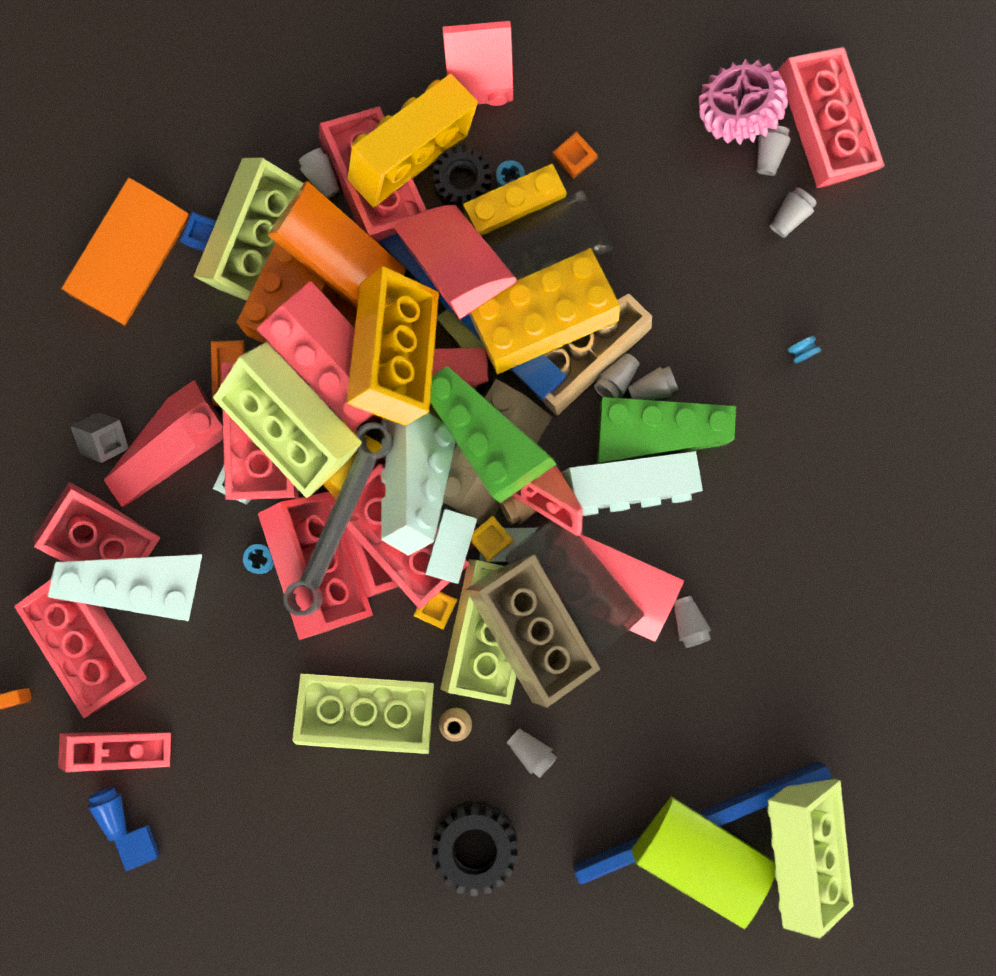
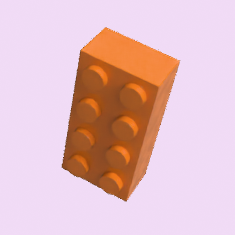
[236,242,337,346]

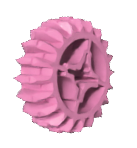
[699,59,788,145]

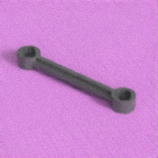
[283,423,393,616]

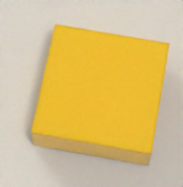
[471,516,514,562]
[414,592,458,630]

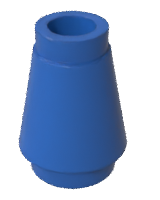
[88,786,128,841]

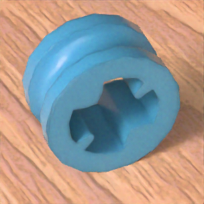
[496,160,525,187]
[787,336,821,364]
[243,544,274,574]

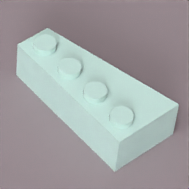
[381,413,456,555]
[561,451,703,516]
[48,554,202,621]

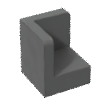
[70,413,129,463]

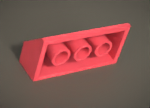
[257,281,373,431]
[258,492,373,640]

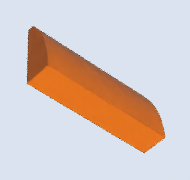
[61,178,190,326]
[267,181,406,310]

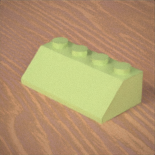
[194,158,304,300]
[213,342,362,498]
[768,779,853,938]

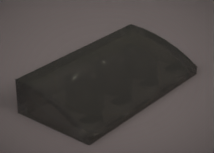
[482,190,613,280]
[505,519,644,659]

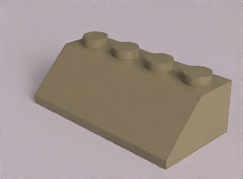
[442,379,552,526]
[466,554,600,708]

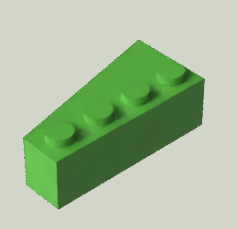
[430,366,557,503]
[596,397,736,464]

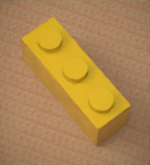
[463,163,567,241]

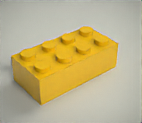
[347,74,478,208]
[469,248,620,375]
[347,266,439,425]

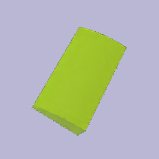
[631,796,776,929]

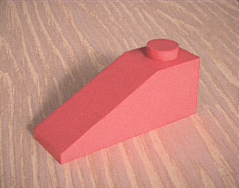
[512,465,583,536]
[58,732,171,772]

